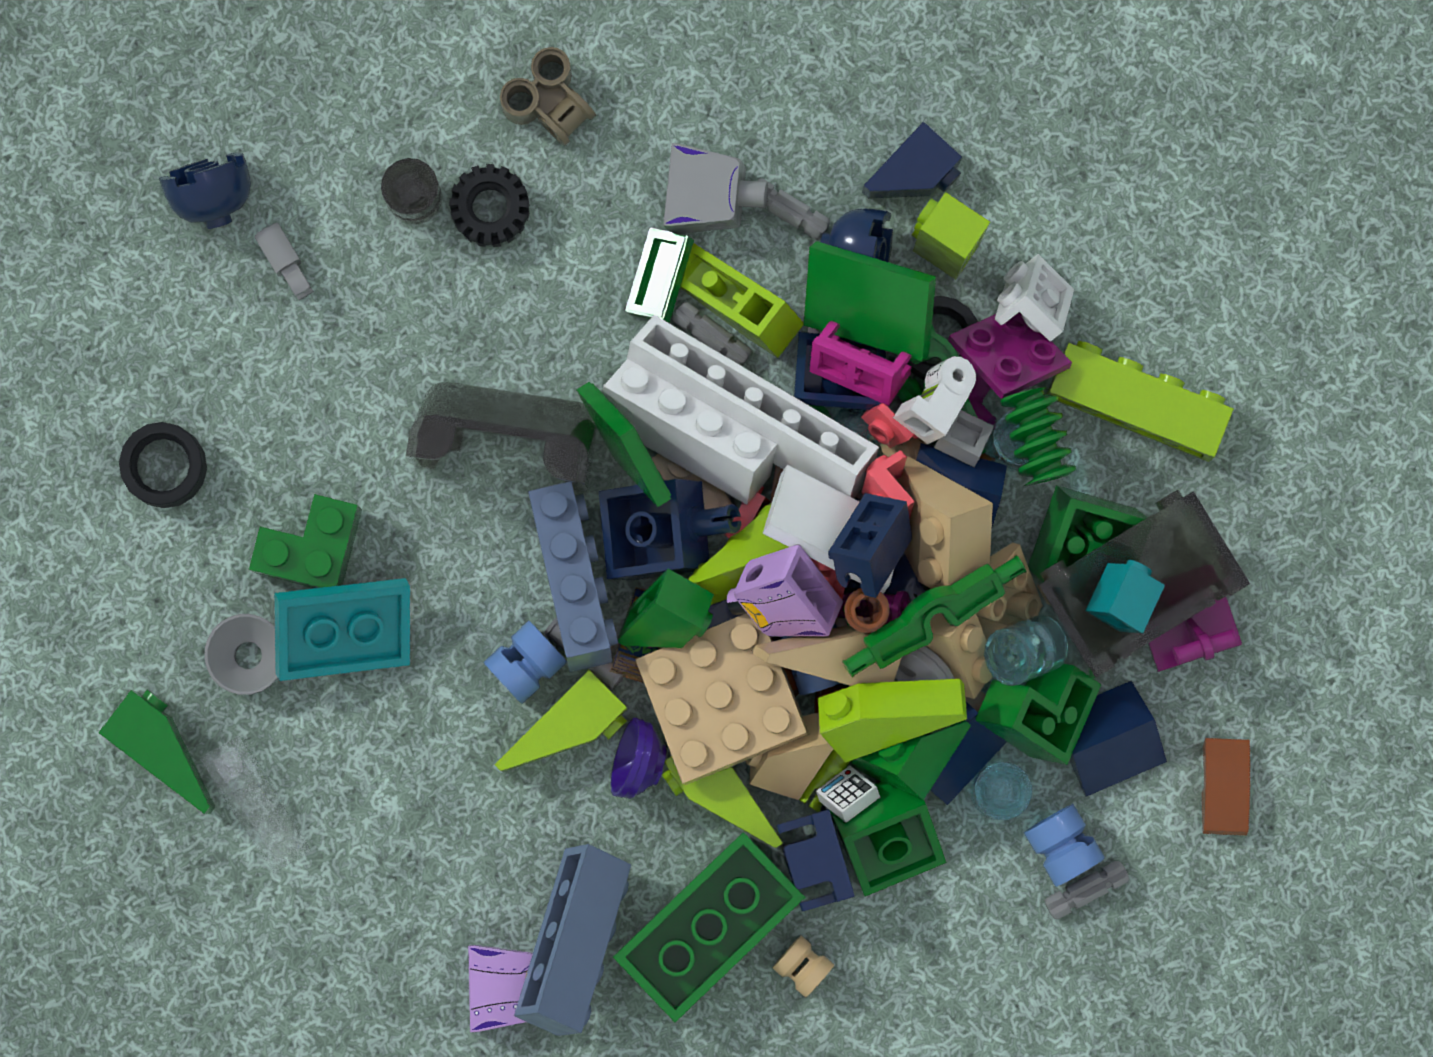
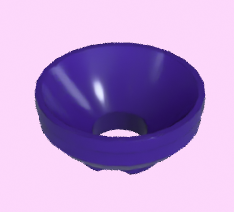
[610,718,667,799]

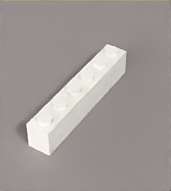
[627,315,879,498]

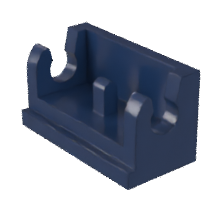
[828,493,912,598]

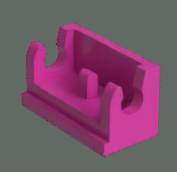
[810,321,912,406]

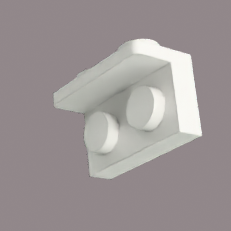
[995,254,1074,342]

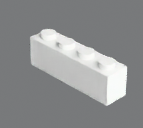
[602,359,777,505]

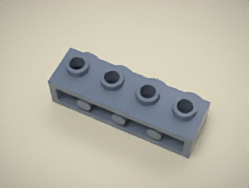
[528,481,618,673]
[514,844,631,1036]

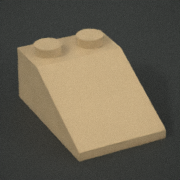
[898,454,993,589]

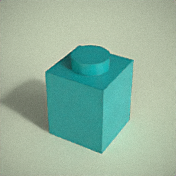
[1086,560,1165,633]

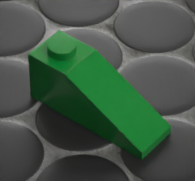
[98,689,215,814]

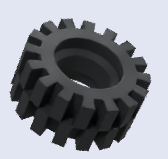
[449,164,530,247]

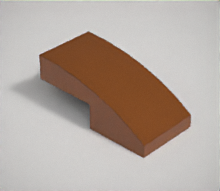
[1202,738,1250,836]

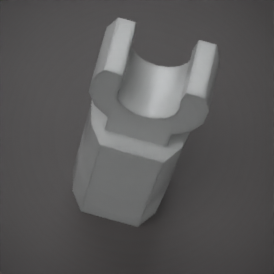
[254,222,314,300]

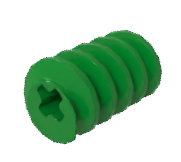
[1000,387,1076,486]

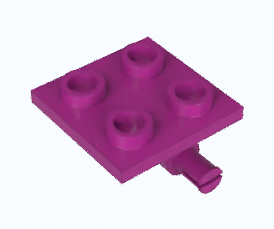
[948,312,1072,425]
[1144,561,1242,672]

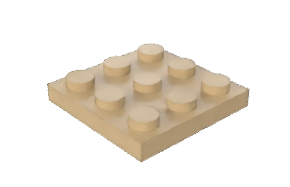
[635,614,810,785]

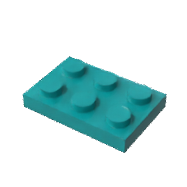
[274,578,410,681]

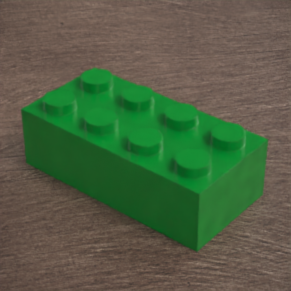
[613,832,806,1023]

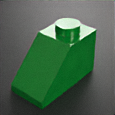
[617,569,714,648]

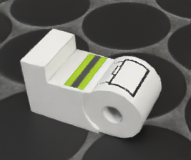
[893,356,976,444]

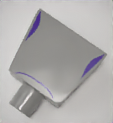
[663,143,768,234]

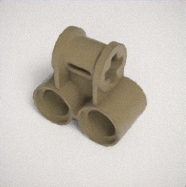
[500,47,596,146]

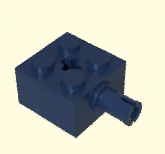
[599,479,741,580]

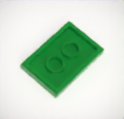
[804,241,936,362]
[576,382,671,507]

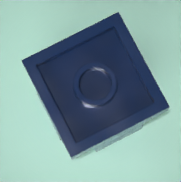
[776,809,855,912]

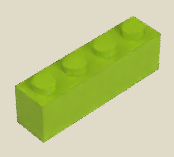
[1046,341,1234,462]

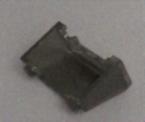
[406,382,598,493]
[1037,489,1250,678]

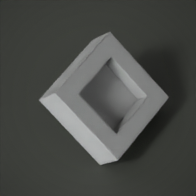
[934,410,994,467]

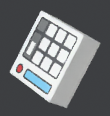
[816,766,880,823]

